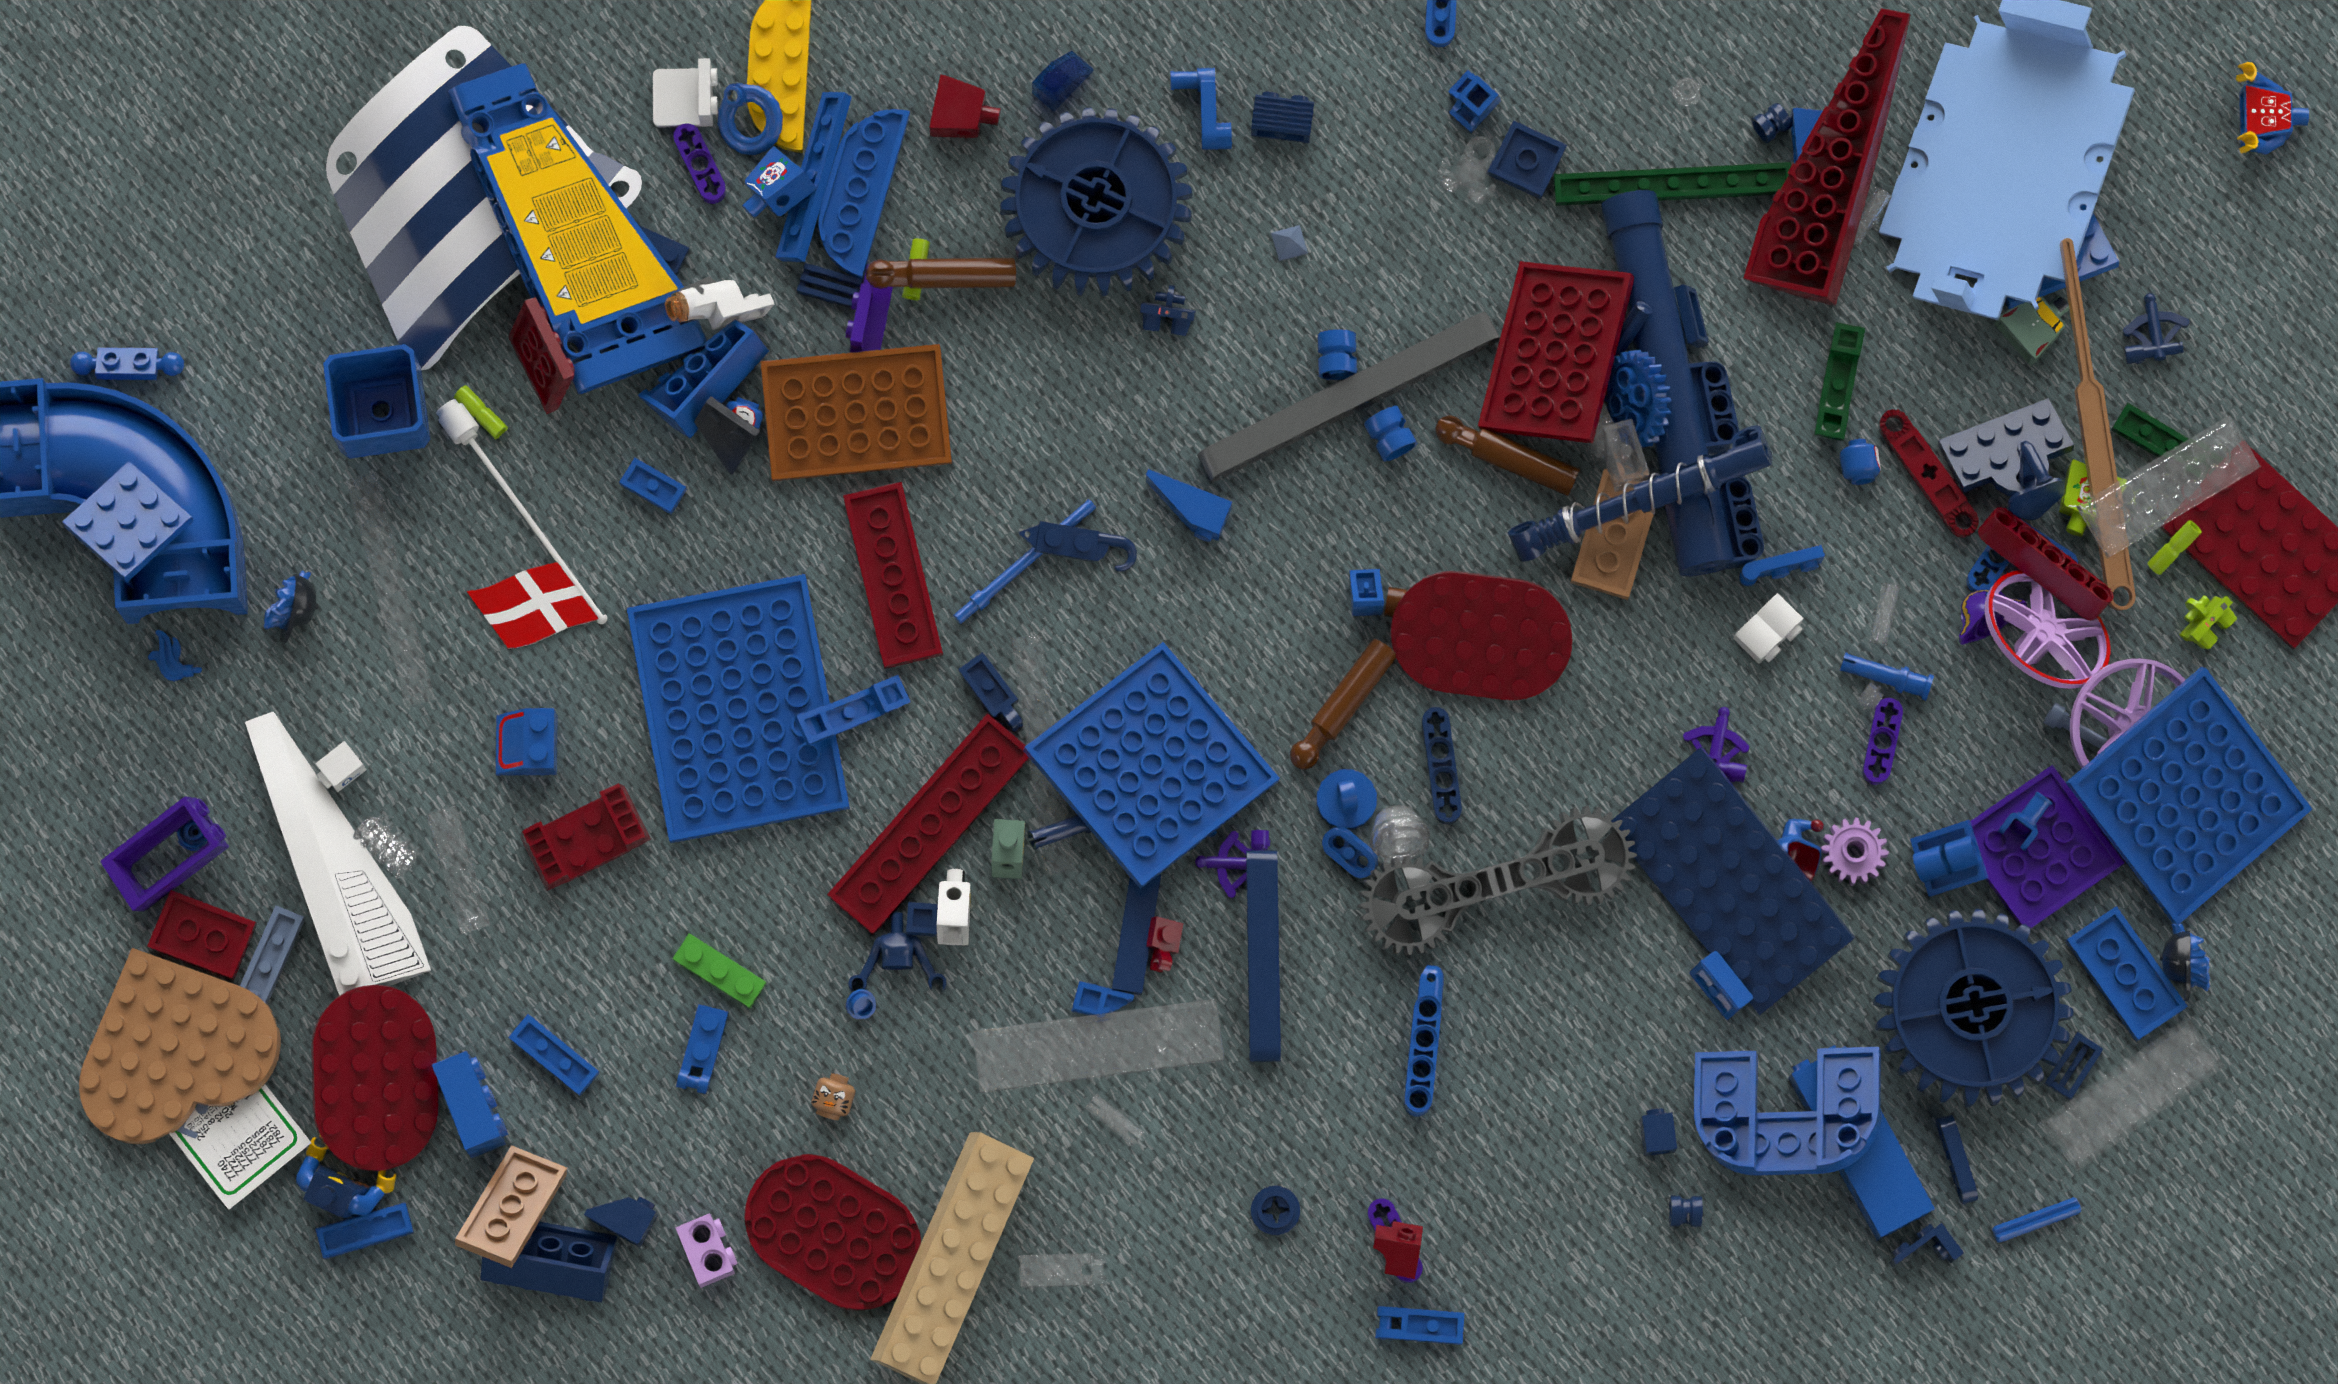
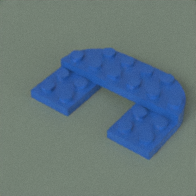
[1694,1047,1882,1175]

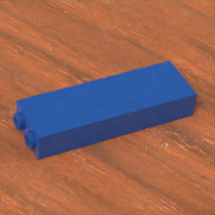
[1788,1045,1935,1241]

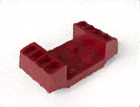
[520,783,651,891]

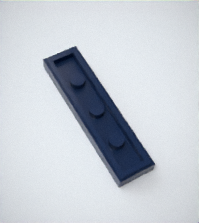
[1112,874,1161,995]

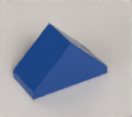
[1349,569,1384,616]

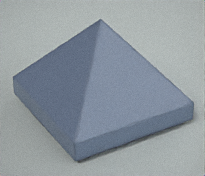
[1271,225,1308,261]

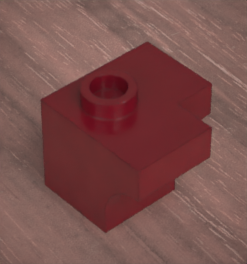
[1373,1221,1423,1279]

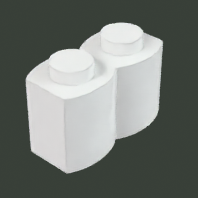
[1734,593,1804,664]

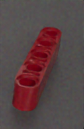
[1978,507,2114,621]

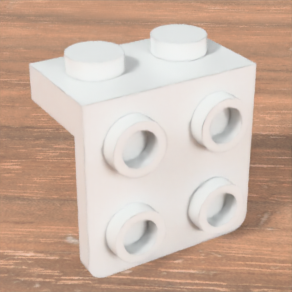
[653,58,718,127]

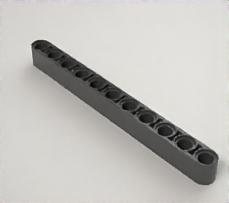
[1197,312,1500,482]

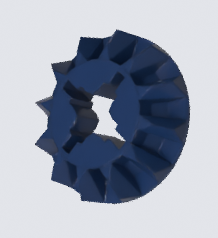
[1251,1186,1300,1236]

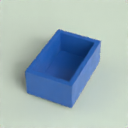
[432,1051,509,1158]

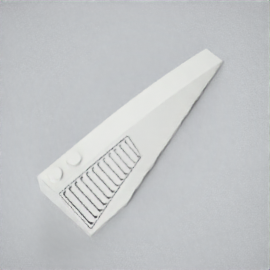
[245,711,431,995]

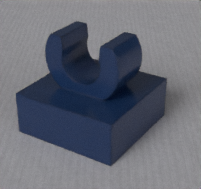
[906,902,938,937]

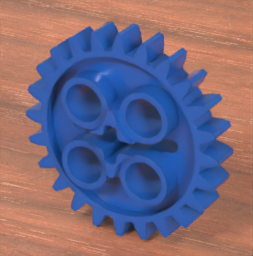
[1604,350,1672,448]

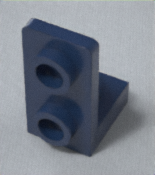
[1889,1223,1964,1267]

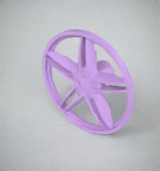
[2070,659,2185,768]

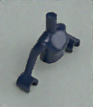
[848,912,947,992]

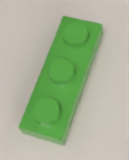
[672,933,767,1009]

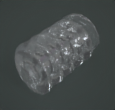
[353,813,421,879]

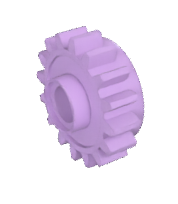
[1821,817,1889,886]

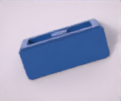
[1689,951,1753,1020]

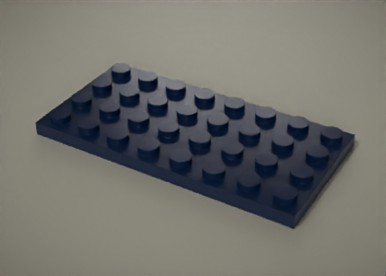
[1611,747,1856,1015]

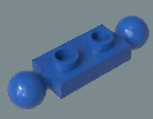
[70,348,184,380]

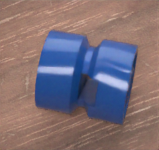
[1317,329,1357,380]
[1364,406,1418,462]

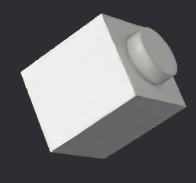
[315,741,367,792]

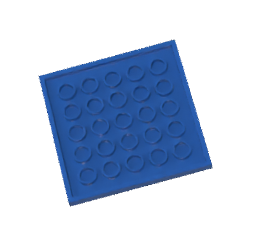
[1023,642,1280,889]
[2066,667,2312,925]

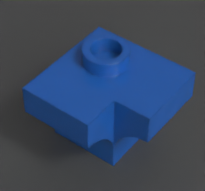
[1448,70,1501,133]

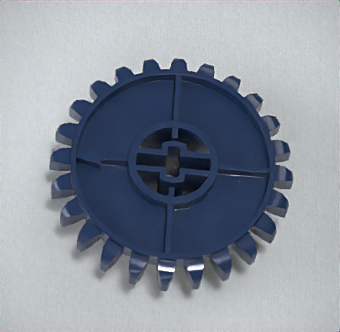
[1000,107,1193,296]
[1873,909,2074,1108]

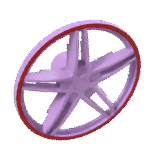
[1985,570,2111,689]

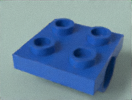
[1910,820,1989,897]

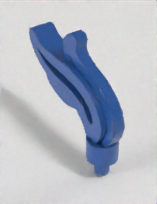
[148,630,202,682]

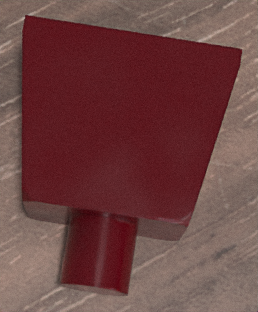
[929,74,1001,138]

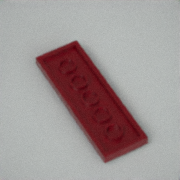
[843,482,943,669]

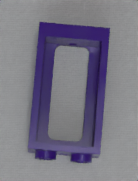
[100,796,229,912]

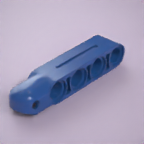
[1404,965,1444,1117]

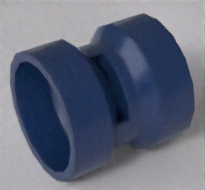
[1751,103,1792,143]
[1669,1195,1703,1227]

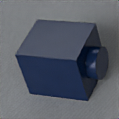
[1639,1109,1677,1156]

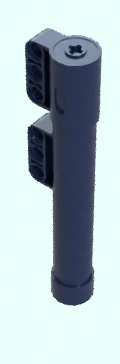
[1601,190,1764,577]

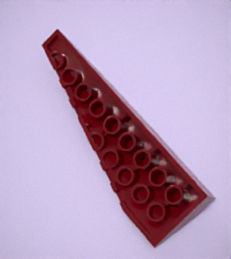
[1743,8,1911,306]

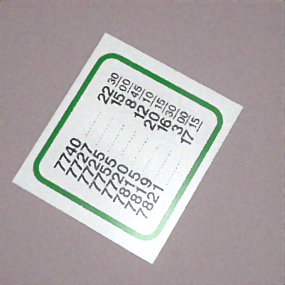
[169,1084,311,1210]

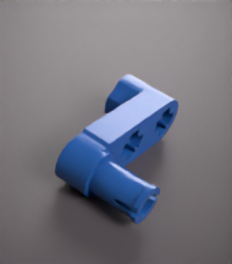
[1170,68,1232,150]

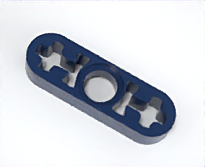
[1936,1115,1978,1204]

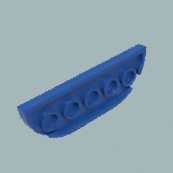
[819,109,910,280]

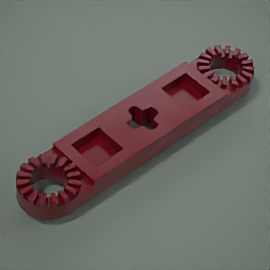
[1878,409,1979,538]

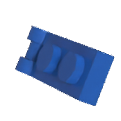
[1739,545,1825,586]
[676,1004,729,1094]
[1375,1306,1465,1345]

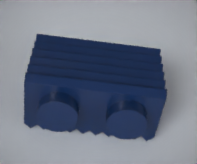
[1251,92,1314,143]

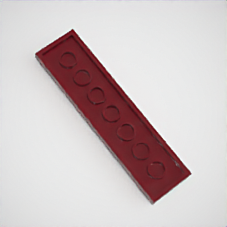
[827,713,1030,936]

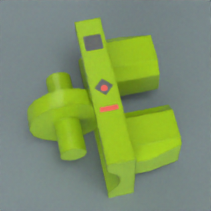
[2179,595,2237,649]

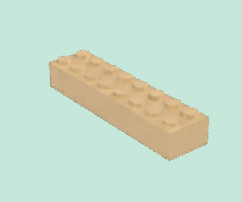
[870,1132,1034,1384]

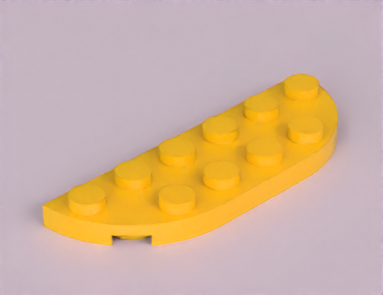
[747,0,812,153]

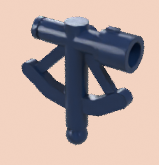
[2123,293,2189,364]

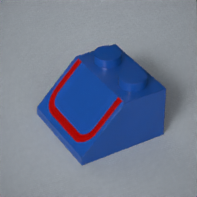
[496,708,558,776]

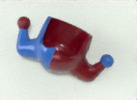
[1777,819,1824,882]

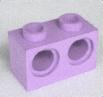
[676,1213,738,1288]

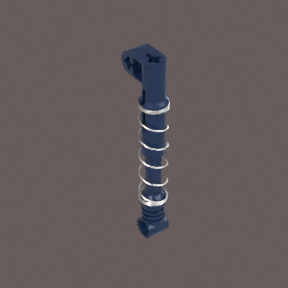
[1508,425,1772,562]

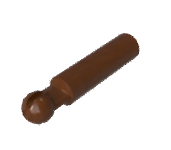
[866,258,1016,289]
[1435,415,1580,496]
[1290,639,1396,770]

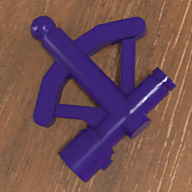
[1683,707,1749,783]
[1195,830,1271,898]

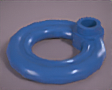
[717,83,783,155]

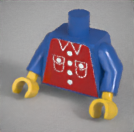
[2236,62,2309,155]

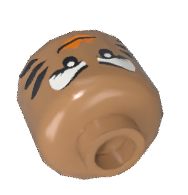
[811,1073,855,1120]

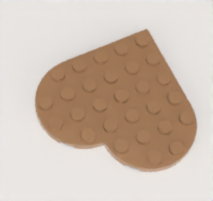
[79,948,281,1144]

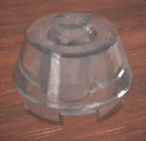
[1370,805,1430,866]

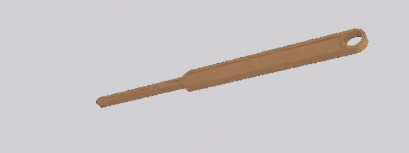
[2060,238,2136,611]

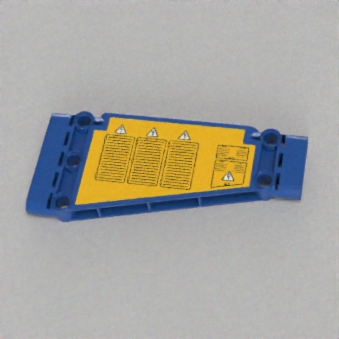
[448,63,707,394]

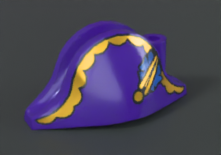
[1959,590,2027,645]

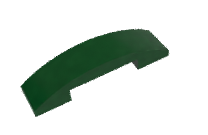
[1814,322,1865,441]

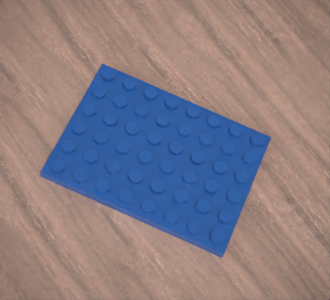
[627,574,850,843]

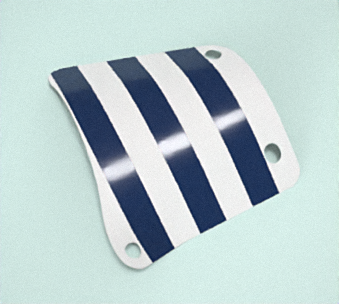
[326,26,642,370]

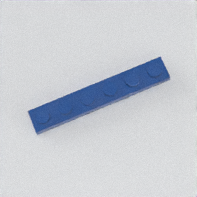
[775,92,852,262]

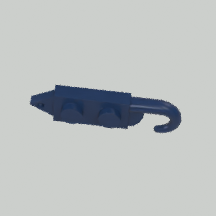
[1018,521,1137,571]

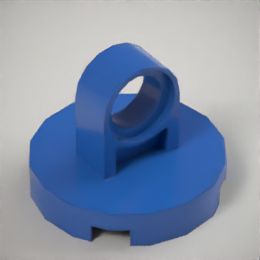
[1317,769,1377,830]

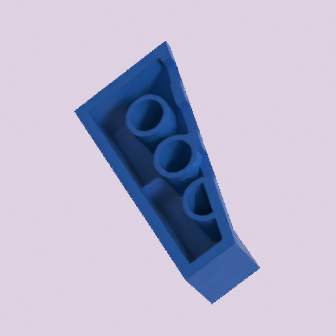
[638,319,769,439]

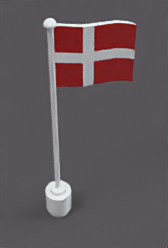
[436,399,607,649]

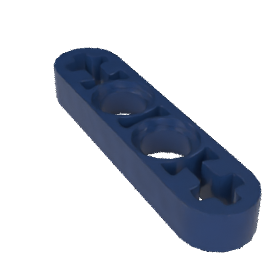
[1422,707,1462,825]

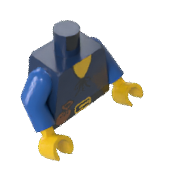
[296,1137,396,1218]

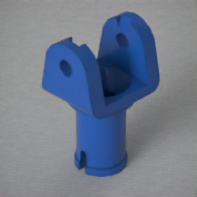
[1997,792,2052,851]

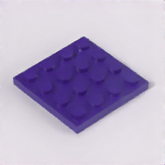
[1970,765,2124,929]

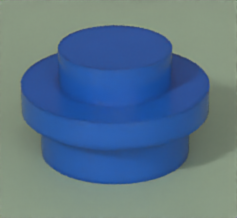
[846,989,876,1019]

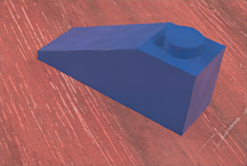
[1146,469,1232,542]

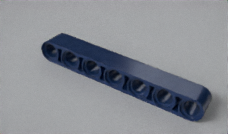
[1246,850,1281,1062]

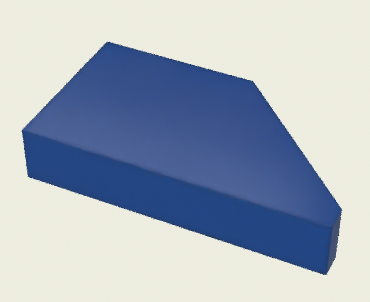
[1072,981,1134,1019]

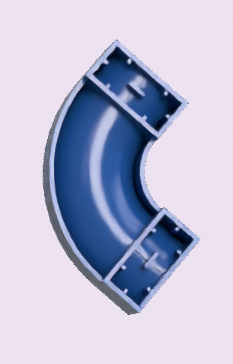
[0,378,248,624]

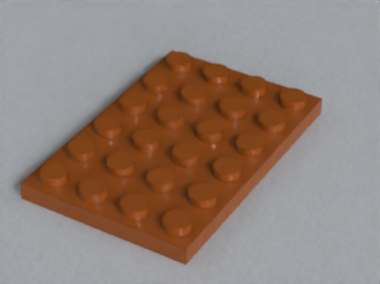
[761,344,952,481]

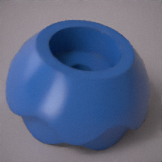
[176,820,207,851]

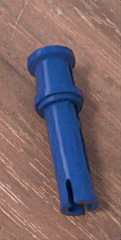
[1840,652,1934,701]

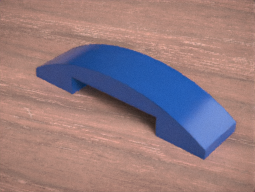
[795,675,910,745]

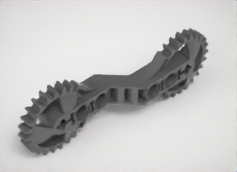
[1357,806,1637,956]

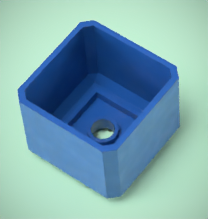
[323,344,431,459]

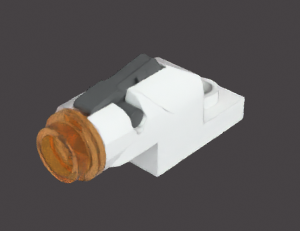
[665,277,774,330]

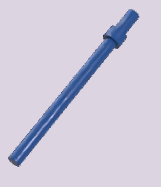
[953,499,1096,624]

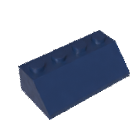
[480,1221,618,1302]

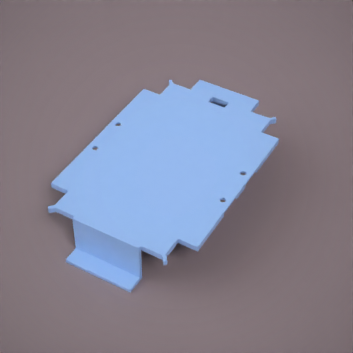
[1879,0,2135,320]

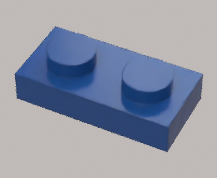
[619,457,687,515]

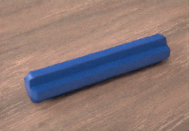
[1992,1197,2081,1243]

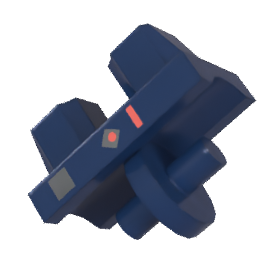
[1140,285,1196,336]

